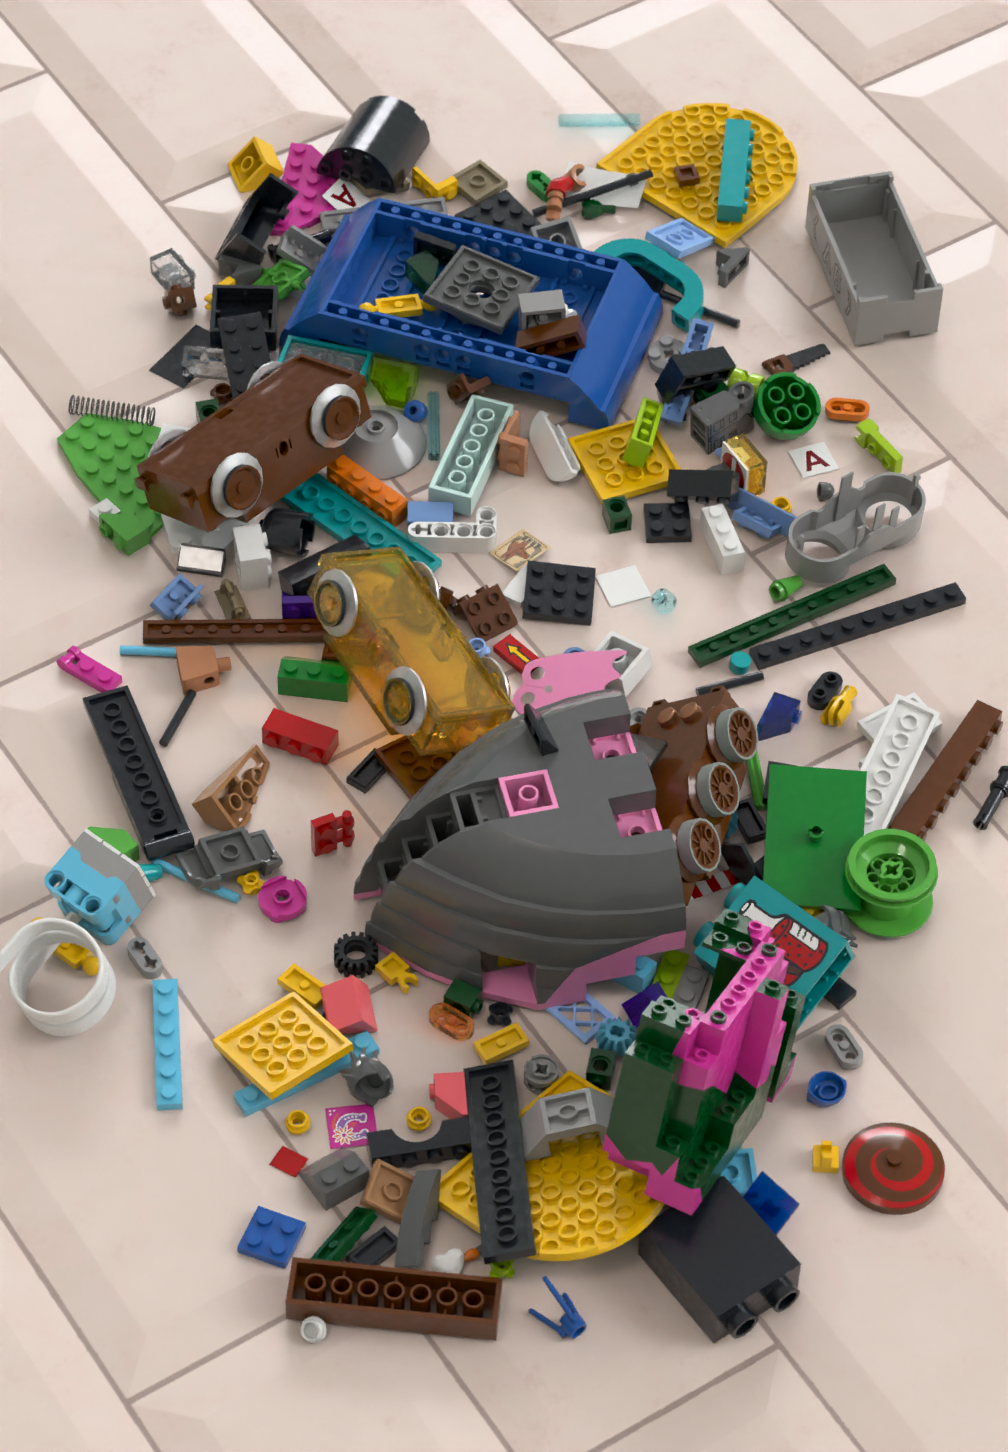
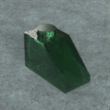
[405,250,440,295]

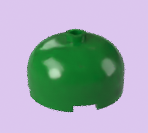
[753,372,821,440]

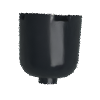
[259,508,315,557]

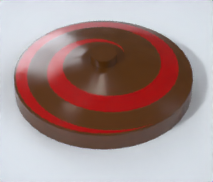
[841,1122,945,1215]

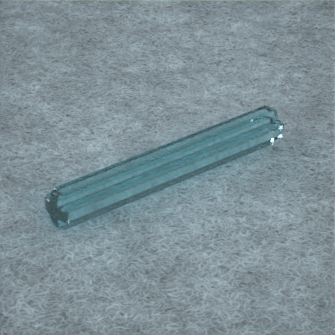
[558,113,640,126]
[427,391,440,461]

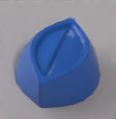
[806,1071,847,1107]

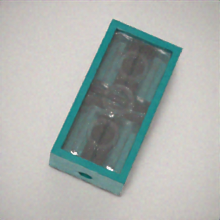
[277,335,373,391]

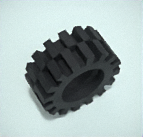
[334,931,378,979]

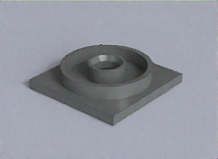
[422,245,540,335]

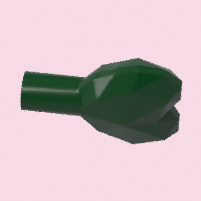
[582,198,616,219]

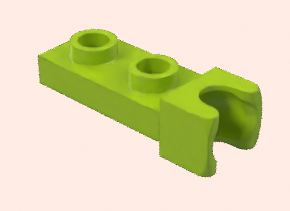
[854,419,903,473]

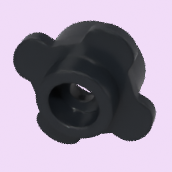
[487,1002,513,1027]

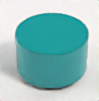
[728,651,751,675]

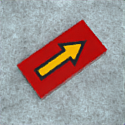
[493,634,539,675]

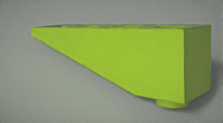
[622,396,664,468]

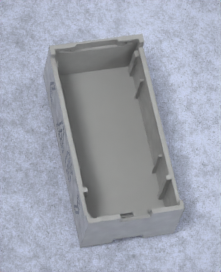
[805,171,943,346]

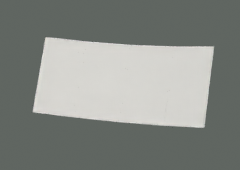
[565,162,647,208]

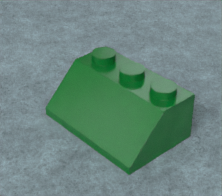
[277,656,355,702]

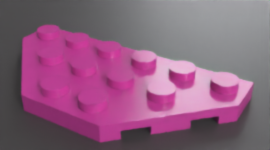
[270,143,339,236]

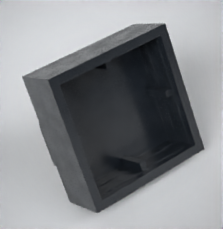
[210,285,279,351]

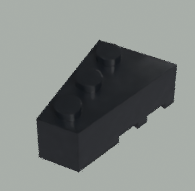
[655,346,736,405]

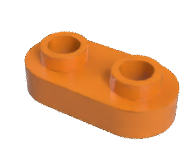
[825,398,870,422]

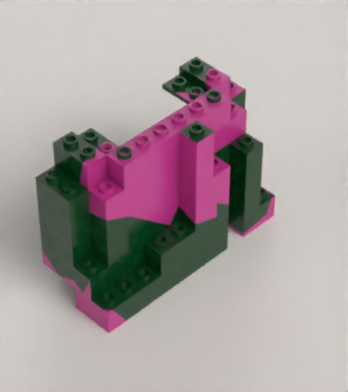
[602,909,806,1215]

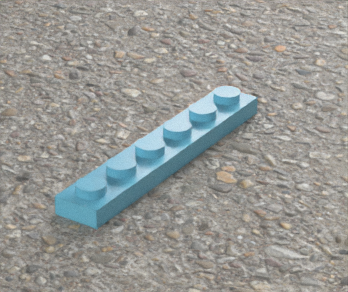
[152,979,182,1111]
[234,1030,379,1117]

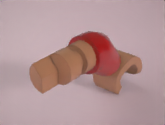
[545,164,587,222]

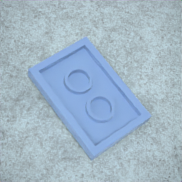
[645,218,715,259]

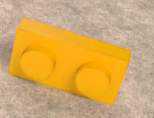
[277,963,325,1010]
[473,1022,529,1065]

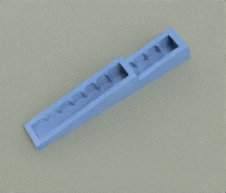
[660,318,714,426]

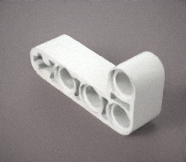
[408,506,497,553]

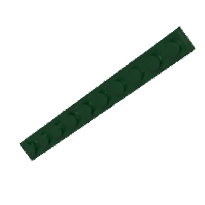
[688,564,896,668]

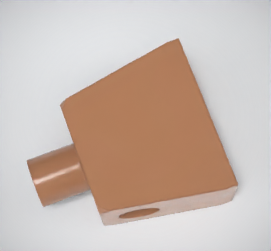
[175,646,232,695]

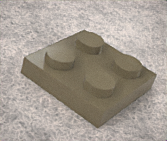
[453,160,508,205]

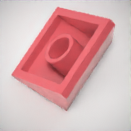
[320,975,378,1034]

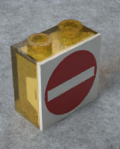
[721,433,768,496]

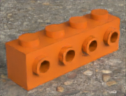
[327,454,408,527]

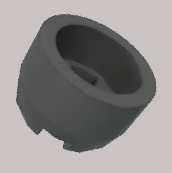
[817,482,835,500]

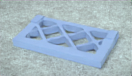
[545,992,616,1045]

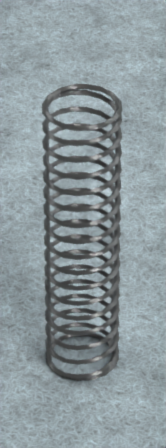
[68,395,155,427]

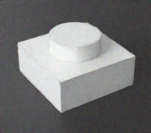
[89,498,121,524]

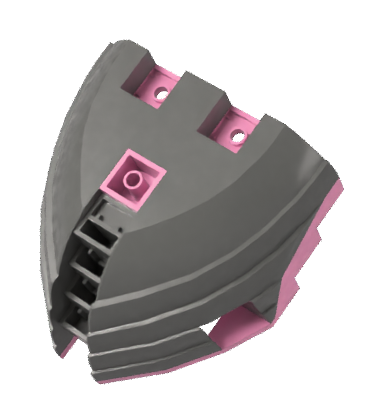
[353,688,686,1010]

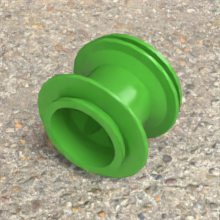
[844,829,938,937]

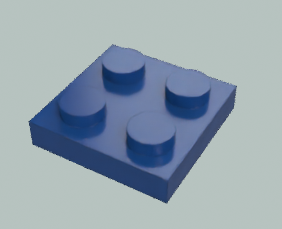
[237,1206,306,1269]

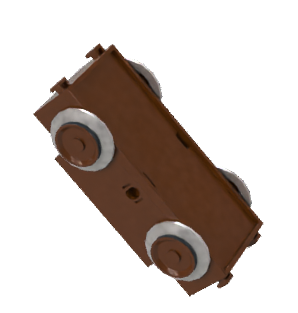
[135,353,372,533]

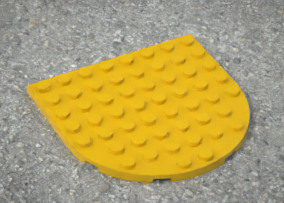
[596,103,798,248]
[439,1070,665,1261]

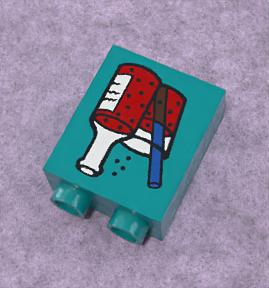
[693,876,855,1030]

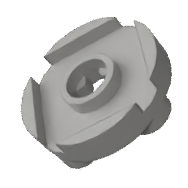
[648,335,685,374]

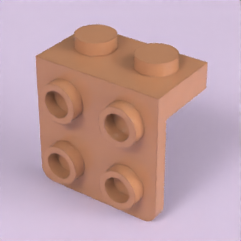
[497,411,528,477]

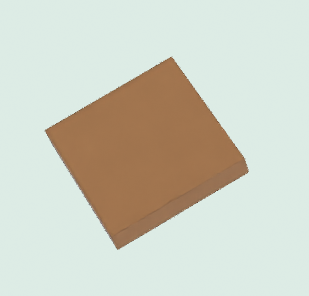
[360,1158,414,1225]

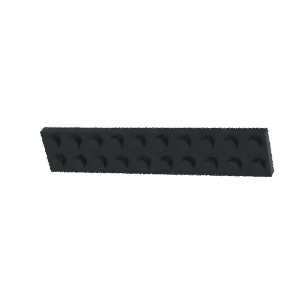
[463,1059,537,1265]

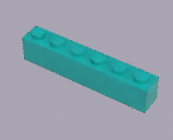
[716,118,755,222]

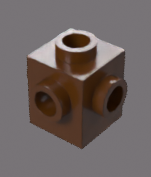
[162,284,197,316]

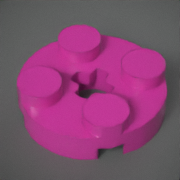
[258,876,307,923]

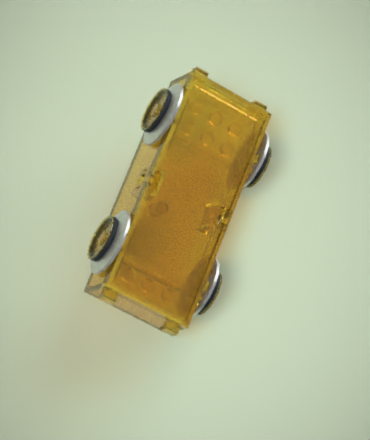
[307,547,516,756]

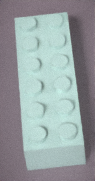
[428,394,514,516]

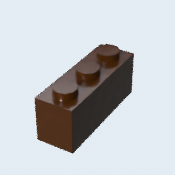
[516,315,587,357]

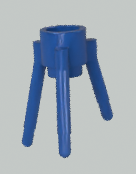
[528,1276,587,1339]

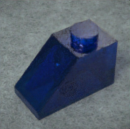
[757,692,803,741]

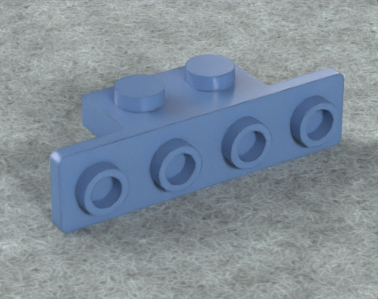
[727,487,797,539]

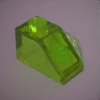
[370,357,421,408]

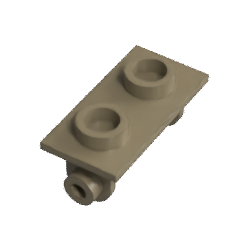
[214,579,251,619]

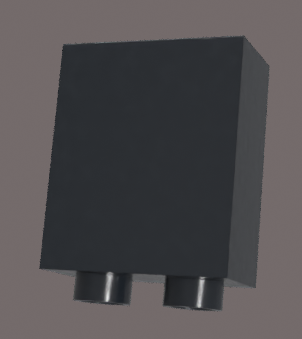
[638,1175,801,1344]

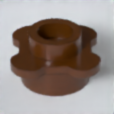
[210,383,232,405]

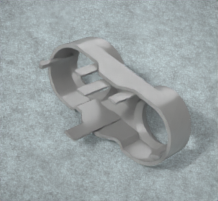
[785,471,926,584]

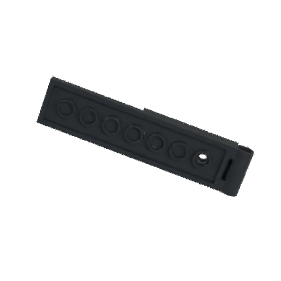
[82,685,195,862]

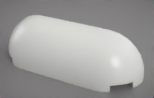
[529,410,581,482]

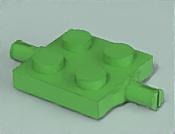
[252,258,311,301]

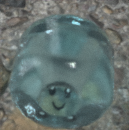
[651,588,677,614]

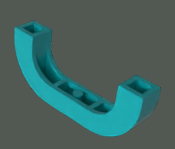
[594,238,704,333]

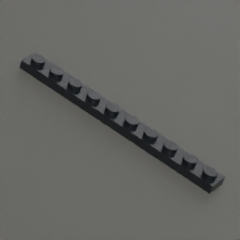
[749,582,966,671]

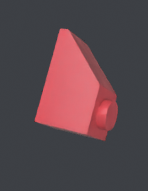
[429,1072,468,1120]

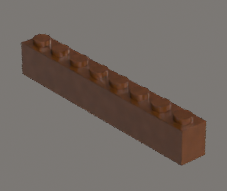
[889,700,1003,841]

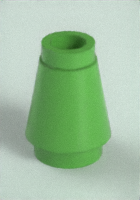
[769,575,803,601]

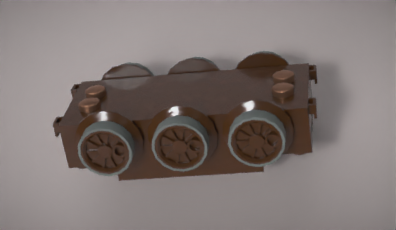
[630,685,758,906]

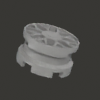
[524,1055,559,1095]

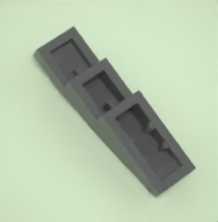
[395,1169,441,1269]

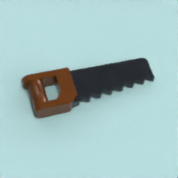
[761,343,830,376]

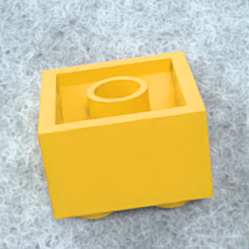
[227,136,284,193]

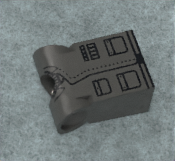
[690,381,754,455]

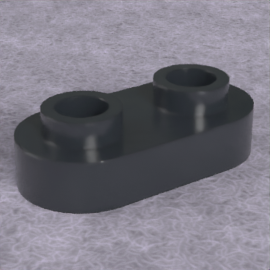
[807,671,843,710]

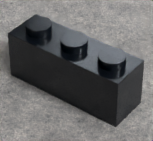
[667,469,740,505]

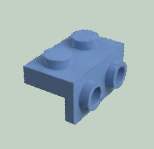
[149,573,204,620]

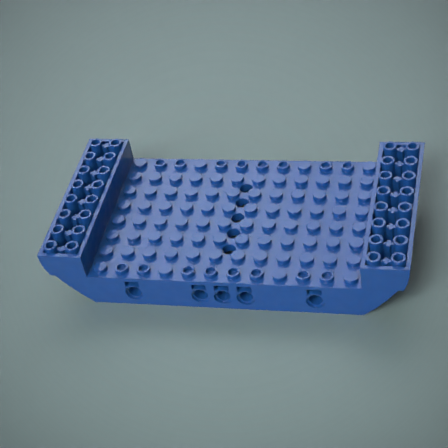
[279,198,663,429]

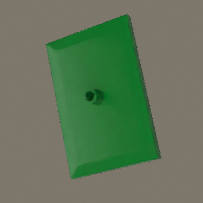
[763,764,867,912]

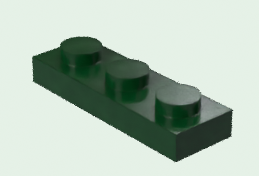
[310,1206,378,1262]

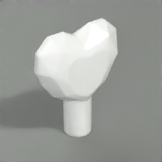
[431,1248,464,1274]

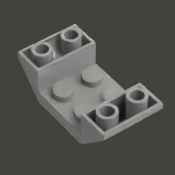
[520,1087,614,1161]

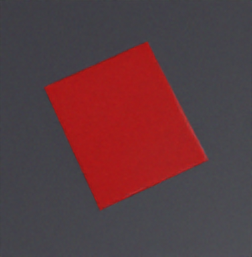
[269,1146,309,1178]

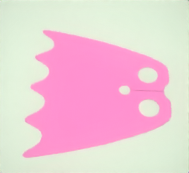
[512,650,627,715]

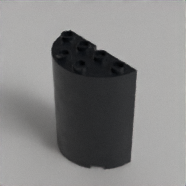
[316,96,430,194]

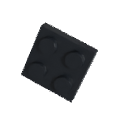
[643,503,692,543]

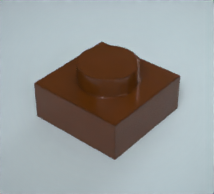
[673,164,700,187]

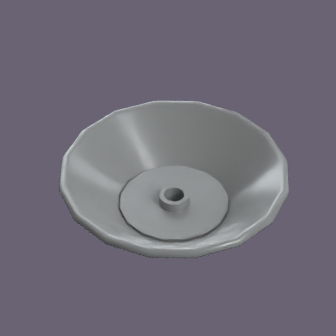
[342,405,426,480]

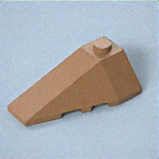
[192,744,270,831]

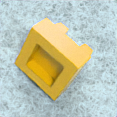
[812,1140,839,1173]

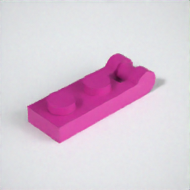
[56,645,122,693]

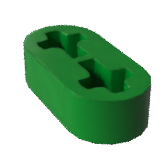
[526,170,551,202]

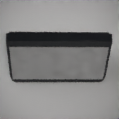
[177,543,226,577]

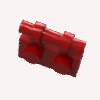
[310,810,355,857]

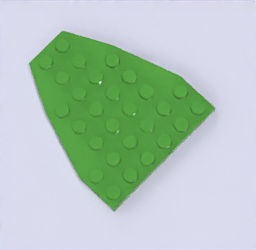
[57,413,163,539]

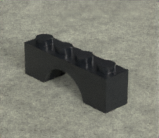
[366,1117,472,1169]

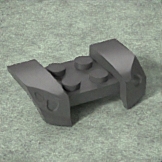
[175,826,283,891]

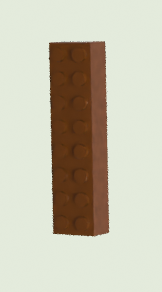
[285,1257,503,1341]

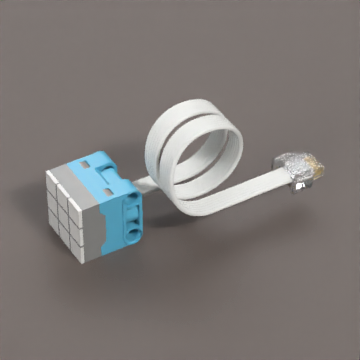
[0,829,156,1036]

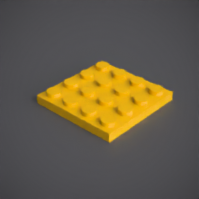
[568,419,681,505]
[212,991,353,1100]

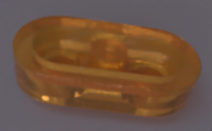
[429,1003,474,1041]

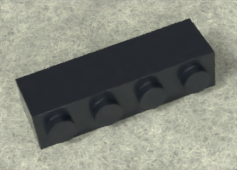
[278,534,373,596]

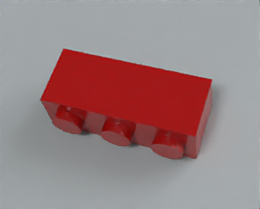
[262,708,339,765]

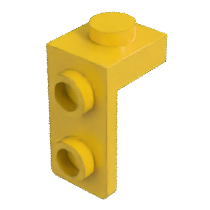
[411,167,458,202]

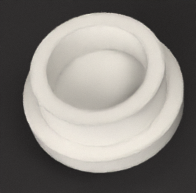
[301,1316,327,1343]

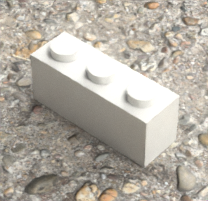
[700,503,745,575]

